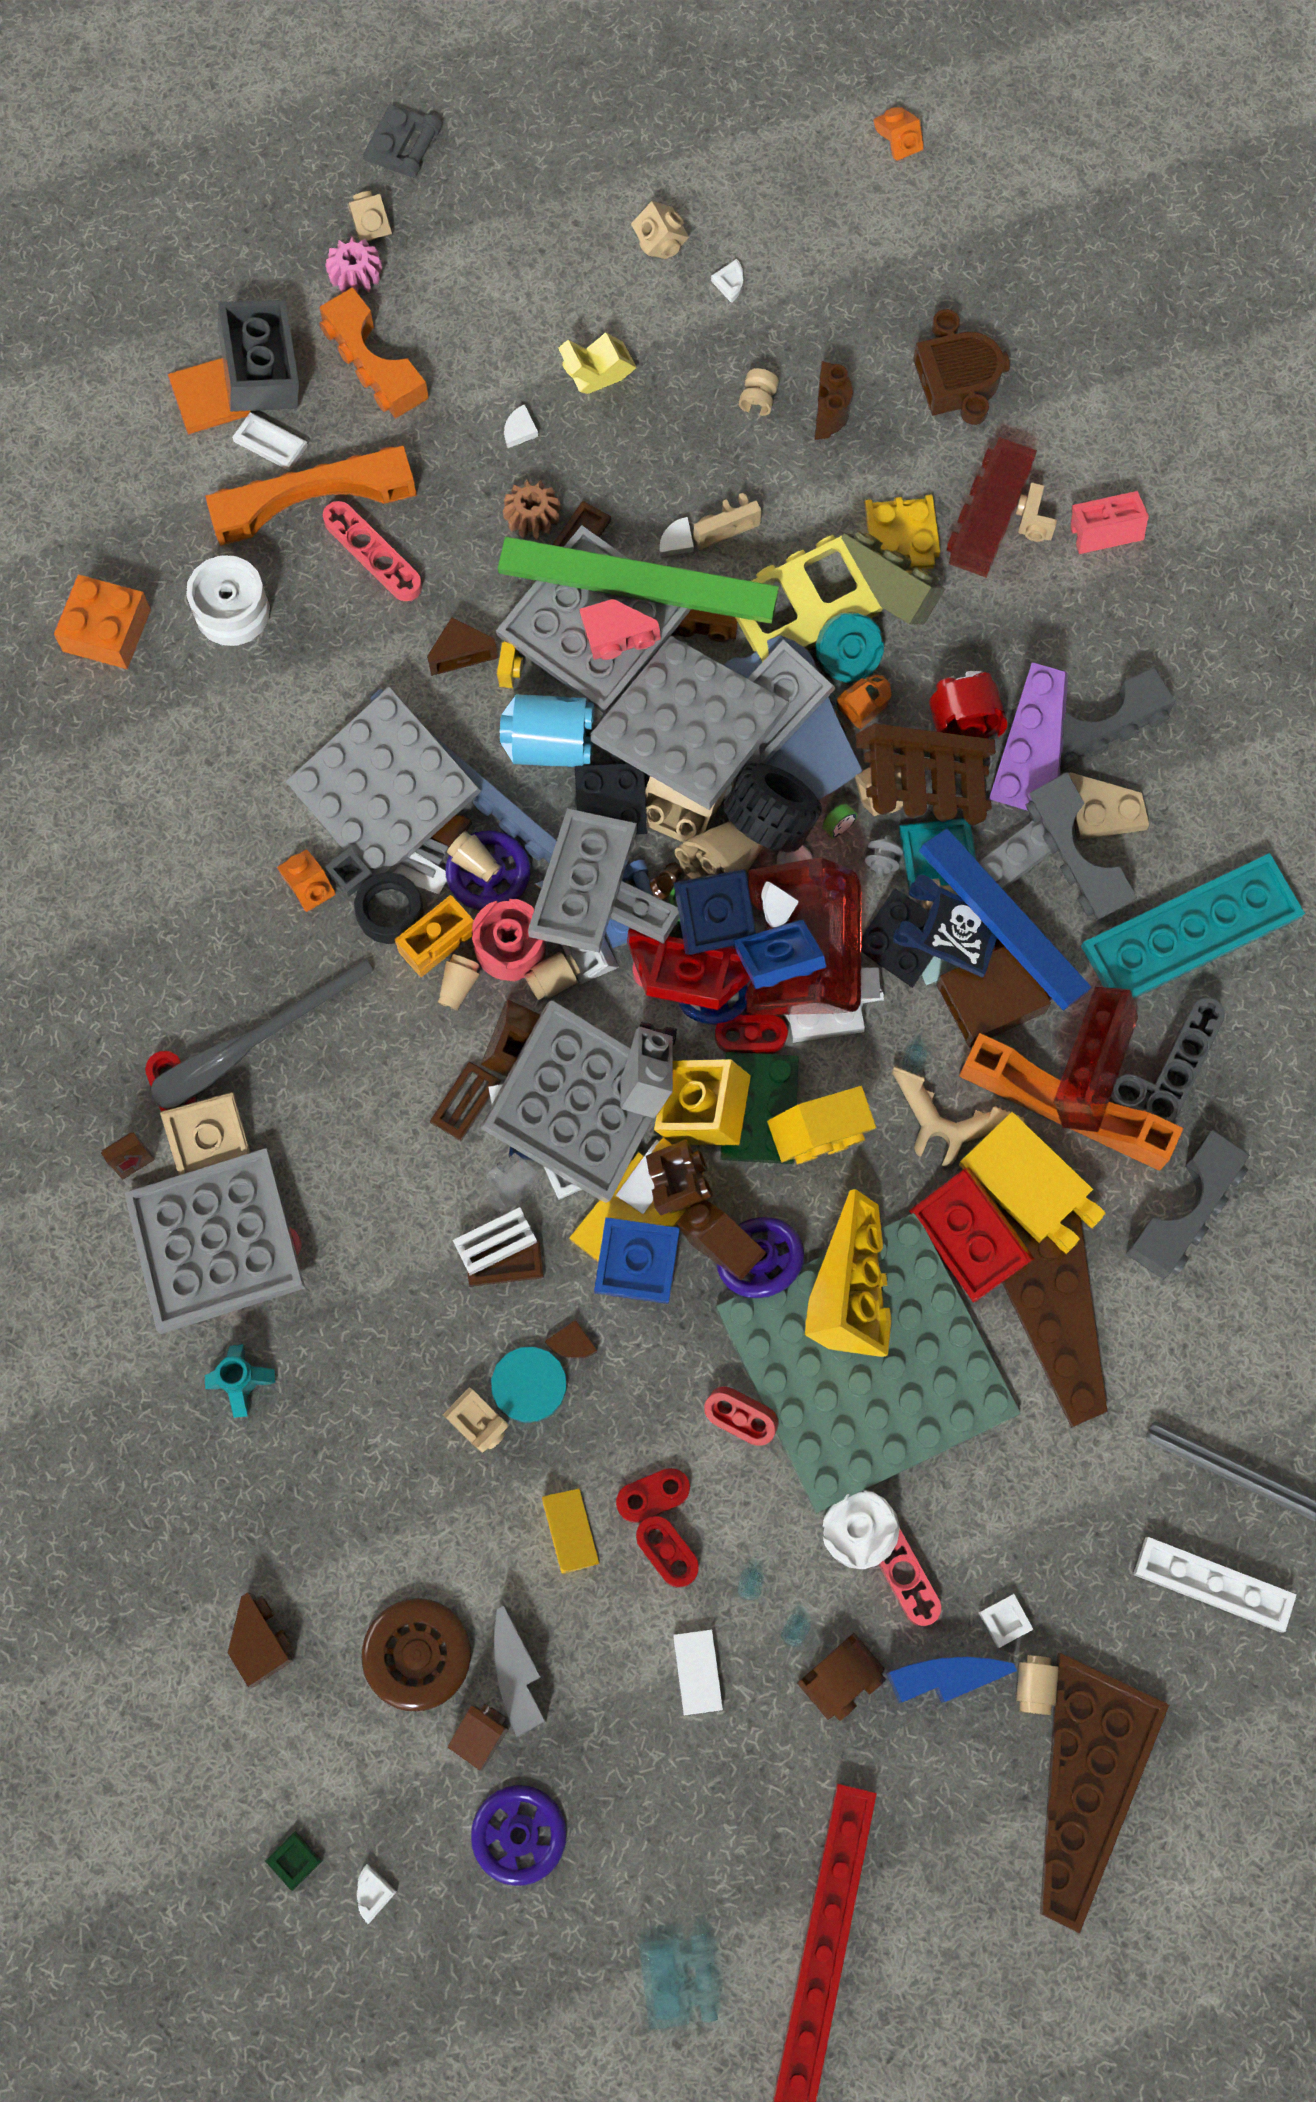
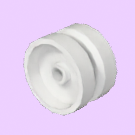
[186,555,270,646]

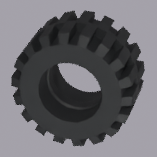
[723,763,822,853]

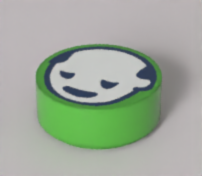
[822,804,857,838]

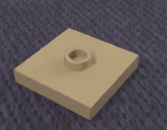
[160,1092,251,1175]

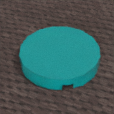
[816,612,884,683]
[491,1347,567,1423]

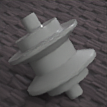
[865,835,903,877]

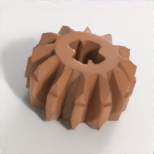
[503,479,560,540]

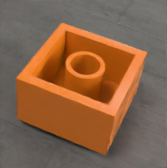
[54,574,151,669]

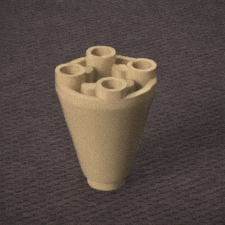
[675,821,764,880]

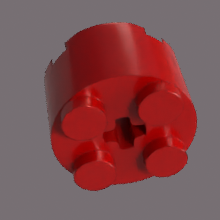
[929,672,1008,739]

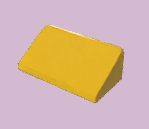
[542,1489,599,1574]

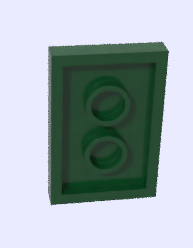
[720,1052,799,1164]

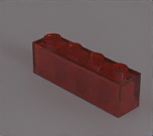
[946,437,1037,578]
[1054,986,1138,1132]

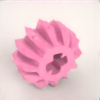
[325,237,382,293]

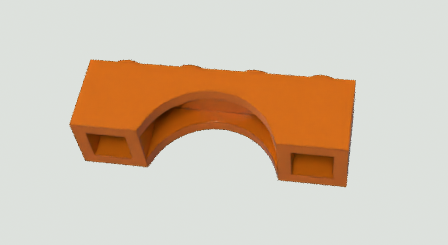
[319,287,429,419]

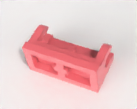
[1071,491,1149,554]

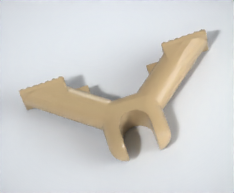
[892,1066,1024,1166]

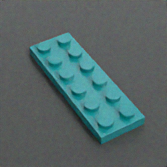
[1081,853,1305,1008]

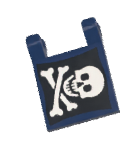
[893,874,997,978]

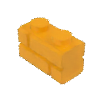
[395,895,474,977]

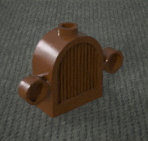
[913,309,1010,425]

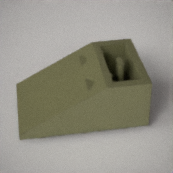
[841,531,945,625]

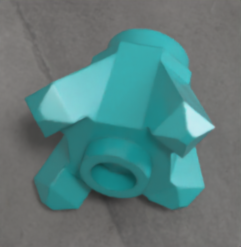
[205,1344,275,1418]

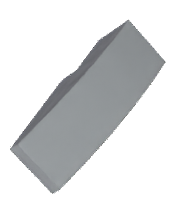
[494,1606,546,1737]

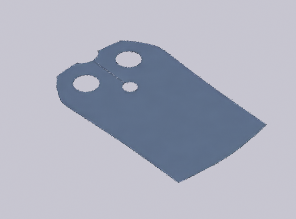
[723,635,862,799]

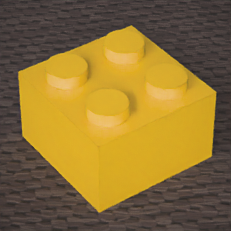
[654,1059,751,1145]
[767,1086,876,1165]

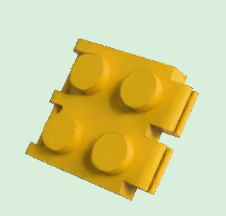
[864,494,940,569]

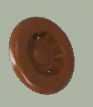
[361,1598,471,1711]

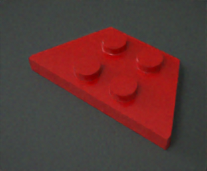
[627,928,751,1010]

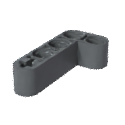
[1107,997,1225,1122]

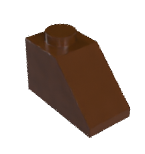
[676,1200,766,1281]

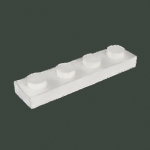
[1133,1537,1297,1633]

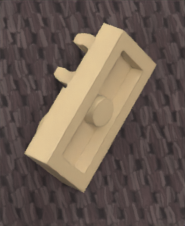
[693,493,762,550]

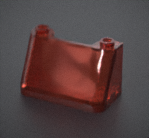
[745,857,861,1015]

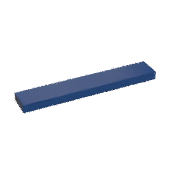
[919,829,1092,1011]

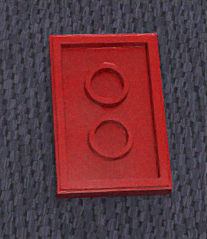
[909,1167,1035,1303]

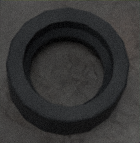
[354,872,424,944]

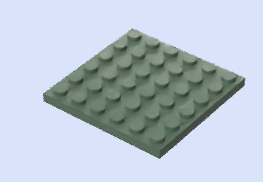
[716,1213,1021,1514]

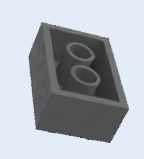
[218,300,299,412]

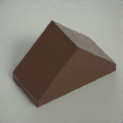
[427,617,498,676]

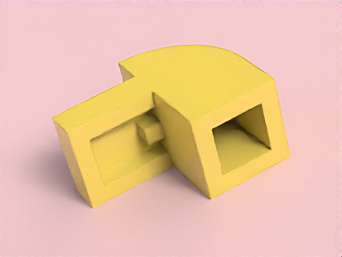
[558,333,637,394]

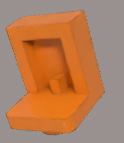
[873,107,924,161]
[277,849,335,912]

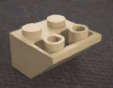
[646,776,728,842]

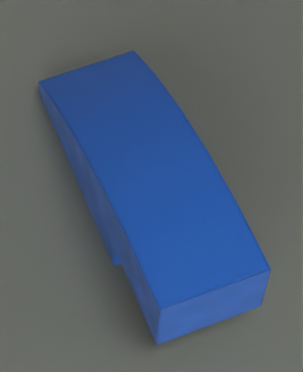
[886,1657,1017,1703]

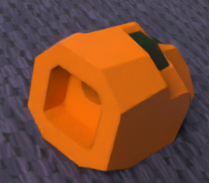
[836,675,892,729]

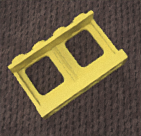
[735,535,884,662]

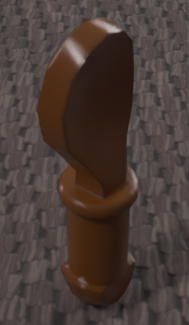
[650,862,682,900]

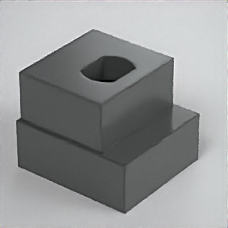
[325,847,373,897]

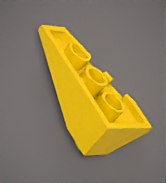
[805,1189,891,1357]

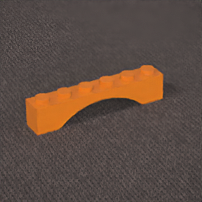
[205,445,417,546]
[959,1033,1184,1171]

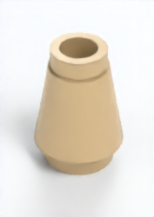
[447,831,501,883]
[438,954,480,1011]

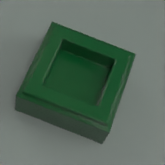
[265,1831,322,1891]

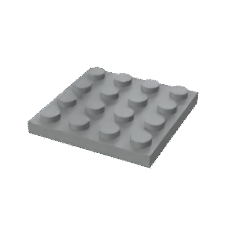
[496,525,691,715]
[591,636,788,810]
[285,687,481,876]
[480,1000,652,1203]
[124,1148,305,1334]

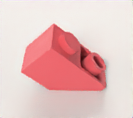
[579,599,661,660]

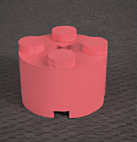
[472,899,546,981]

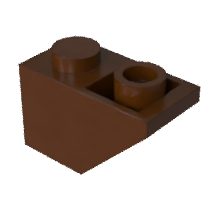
[481,999,540,1077]
[227,1592,294,1688]
[447,1703,509,1771]

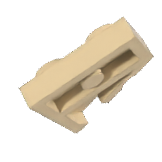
[1068,772,1149,840]

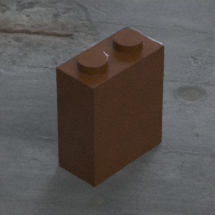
[936,946,1052,1048]

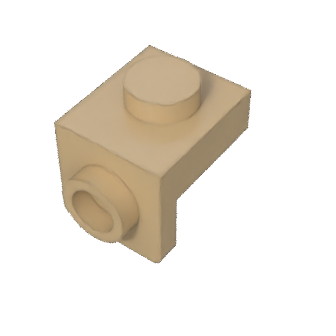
[348,191,392,241]
[1016,483,1057,542]
[443,1387,509,1453]

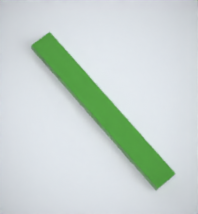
[498,537,779,624]

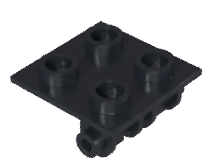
[575,764,649,835]
[856,888,934,988]

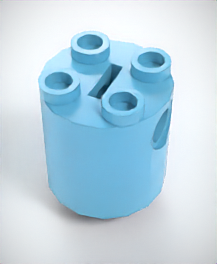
[500,694,594,767]

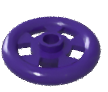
[445,830,531,910]
[717,1217,804,1298]
[471,1785,566,1886]

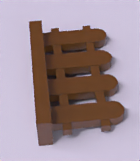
[856,723,996,825]

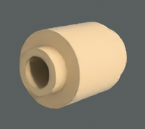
[524,951,581,1000]
[1016,1655,1059,1715]

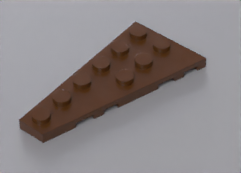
[1000,1209,1107,1428]
[1040,1653,1169,1933]

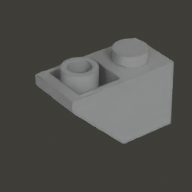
[620,1026,673,1118]

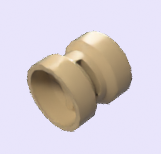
[739,368,779,416]

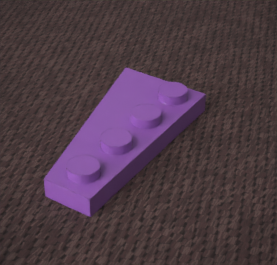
[989,662,1068,811]

